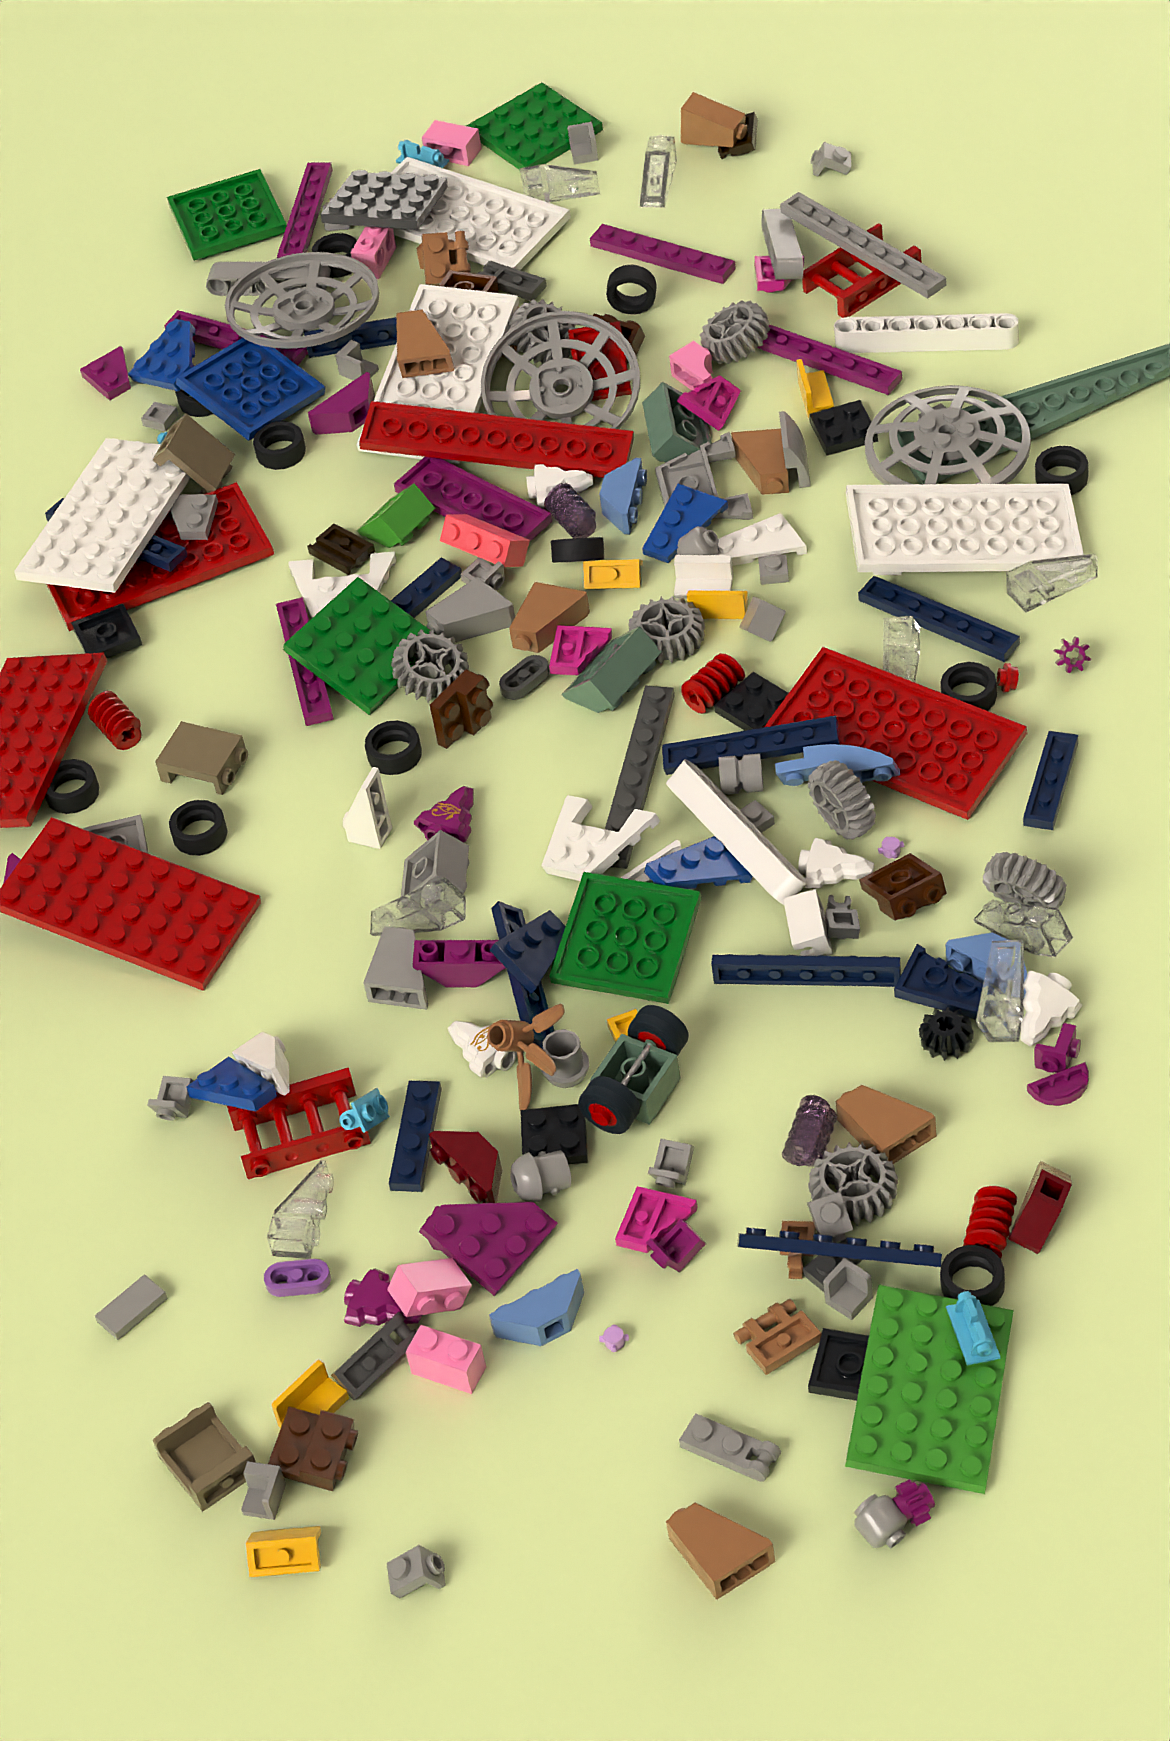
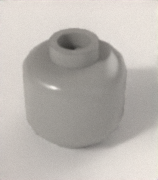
[677,526,719,555]
[854,1494,907,1549]

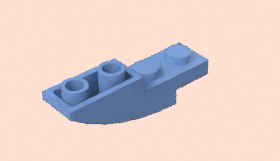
[775,744,900,786]

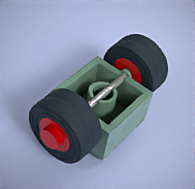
[578,1005,689,1134]

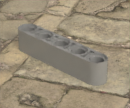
[761,209,803,280]
[206,262,331,296]

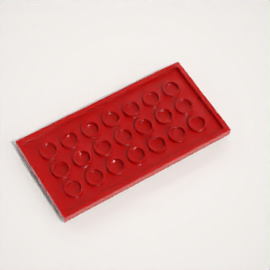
[46,482,274,632]
[764,647,1027,820]
[0,653,108,828]
[0,817,261,991]

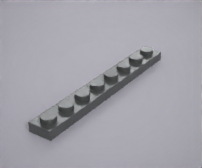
[605,685,674,869]

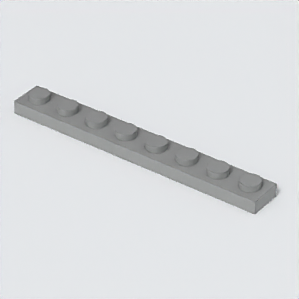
[780,192,946,299]

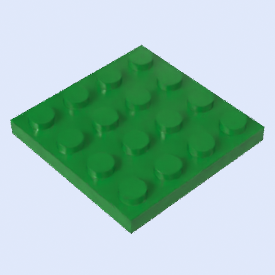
[466,82,603,175]
[167,169,287,261]
[283,577,431,715]
[549,872,702,1004]

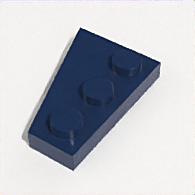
[490,910,566,995]
[894,944,995,1022]

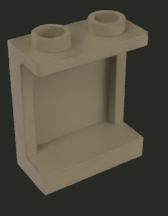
[152,414,235,494]
[155,721,248,795]
[153,1402,256,1512]

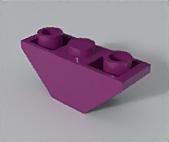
[308,372,374,435]
[413,940,506,987]

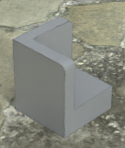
[568,122,598,165]
[335,340,379,380]
[740,596,786,641]
[823,1258,873,1320]
[241,1461,286,1520]

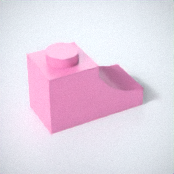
[669,341,713,390]

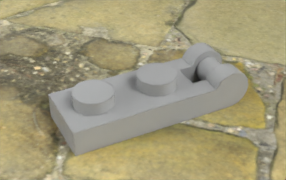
[679,1413,781,1482]

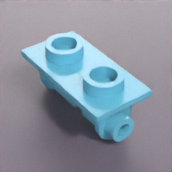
[395,140,449,168]
[339,1088,390,1133]
[946,1291,1000,1365]

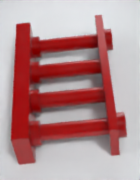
[802,223,922,318]
[227,1067,371,1180]

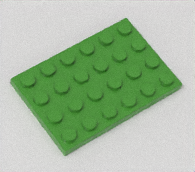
[845,1285,1013,1494]

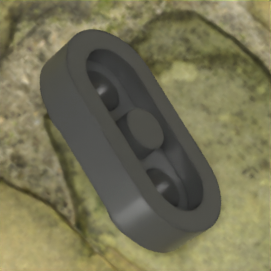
[499,655,549,700]

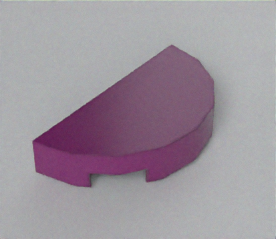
[1027,1062,1089,1106]

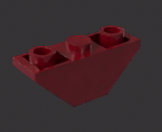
[429,1131,502,1204]
[1008,1161,1072,1254]

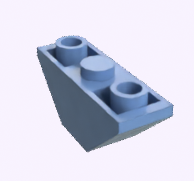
[599,458,647,535]
[945,932,1027,1001]
[489,1269,584,1346]

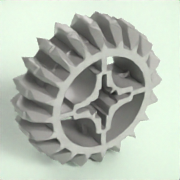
[509,299,577,364]
[700,300,770,364]
[628,596,705,664]
[391,628,469,702]
[808,760,876,840]
[982,852,1067,916]
[808,1142,898,1226]

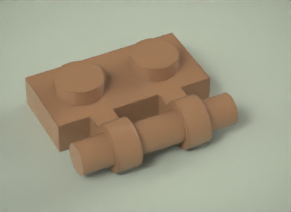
[421,231,471,286]
[733,1299,821,1375]

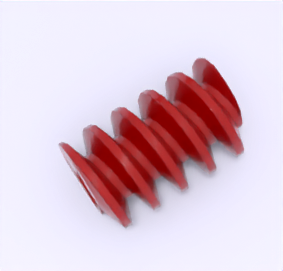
[681,653,745,714]
[88,691,142,750]
[963,1186,1017,1259]

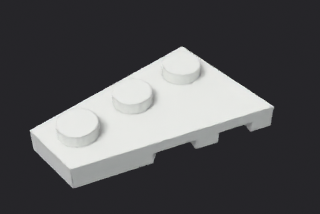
[718,513,807,566]

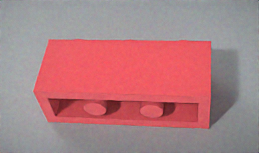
[440,514,530,567]

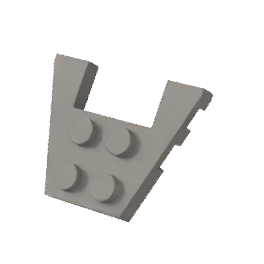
[655,432,753,520]

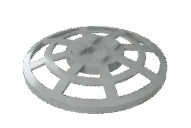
[225,252,379,349]
[481,311,640,429]
[865,385,1031,485]

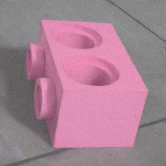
[351,226,397,279]

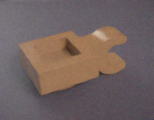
[780,1221,816,1279]

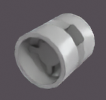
[718,753,764,795]

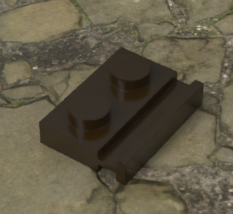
[718,112,758,159]
[307,523,375,575]

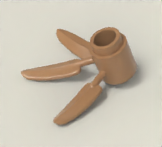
[487,1004,565,1112]

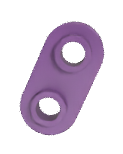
[264,1259,331,1297]

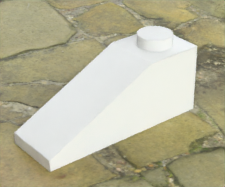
[343,767,392,849]
[232,1032,290,1096]

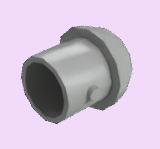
[541,1029,589,1088]
[510,1150,571,1202]

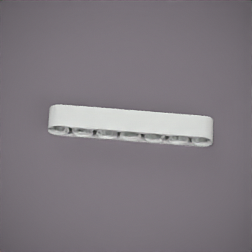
[834,313,1019,353]
[666,759,807,905]

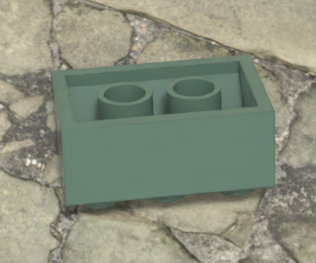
[642,382,712,463]
[562,626,662,713]

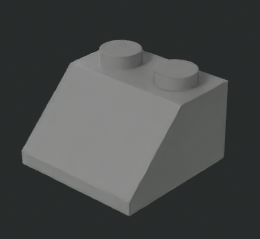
[400,830,469,907]

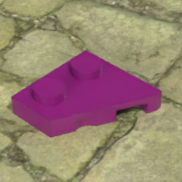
[80,346,131,401]

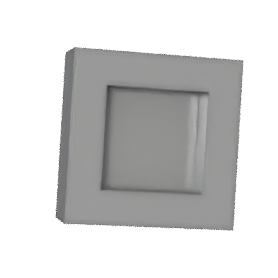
[141,402,178,432]
[758,554,789,585]
[740,800,775,833]

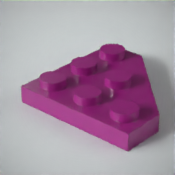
[419,1202,558,1296]

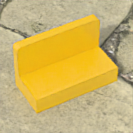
[796,359,834,418]
[583,559,643,589]
[687,590,748,619]
[271,1360,349,1428]
[246,1526,321,1577]

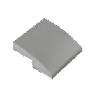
[779,411,810,488]

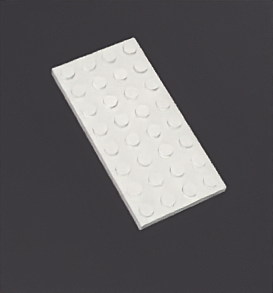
[391,157,571,270]
[356,284,519,464]
[14,438,190,593]
[846,484,1085,572]

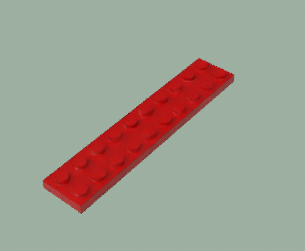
[359,401,634,478]

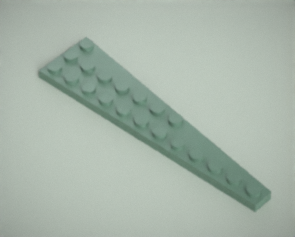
[897,343,1170,484]

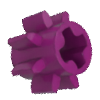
[1054,636,1091,673]
[891,1479,935,1526]

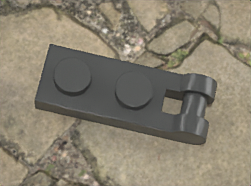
[477,261,547,301]
[331,1312,417,1400]

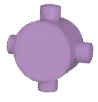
[878,837,904,859]
[599,1324,629,1352]

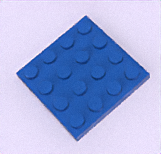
[176,338,325,441]

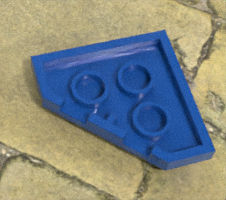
[128,319,196,391]

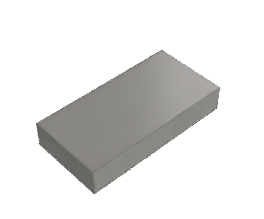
[95,1274,168,1340]

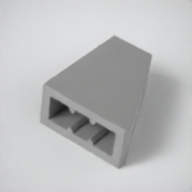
[425,577,515,643]
[363,926,428,1010]

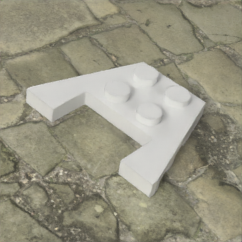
[289,551,396,619]
[541,795,660,881]

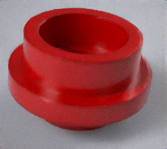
[996,663,1019,692]

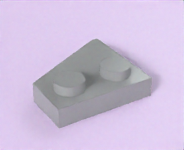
[170,494,218,540]

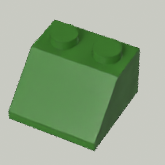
[357,483,435,548]

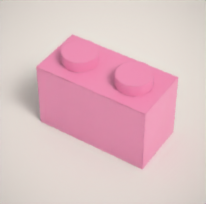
[422,120,482,166]
[387,1258,472,1317]
[406,1325,486,1394]

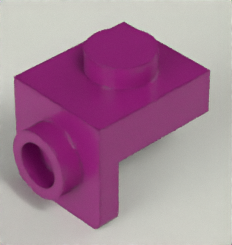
[1034,1023,1081,1073]
[646,1219,706,1272]

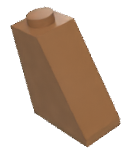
[681,92,747,147]
[396,310,454,378]
[731,428,789,495]
[509,582,590,653]
[836,1085,936,1164]
[666,1503,775,1600]

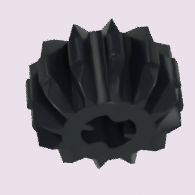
[919,1006,974,1061]

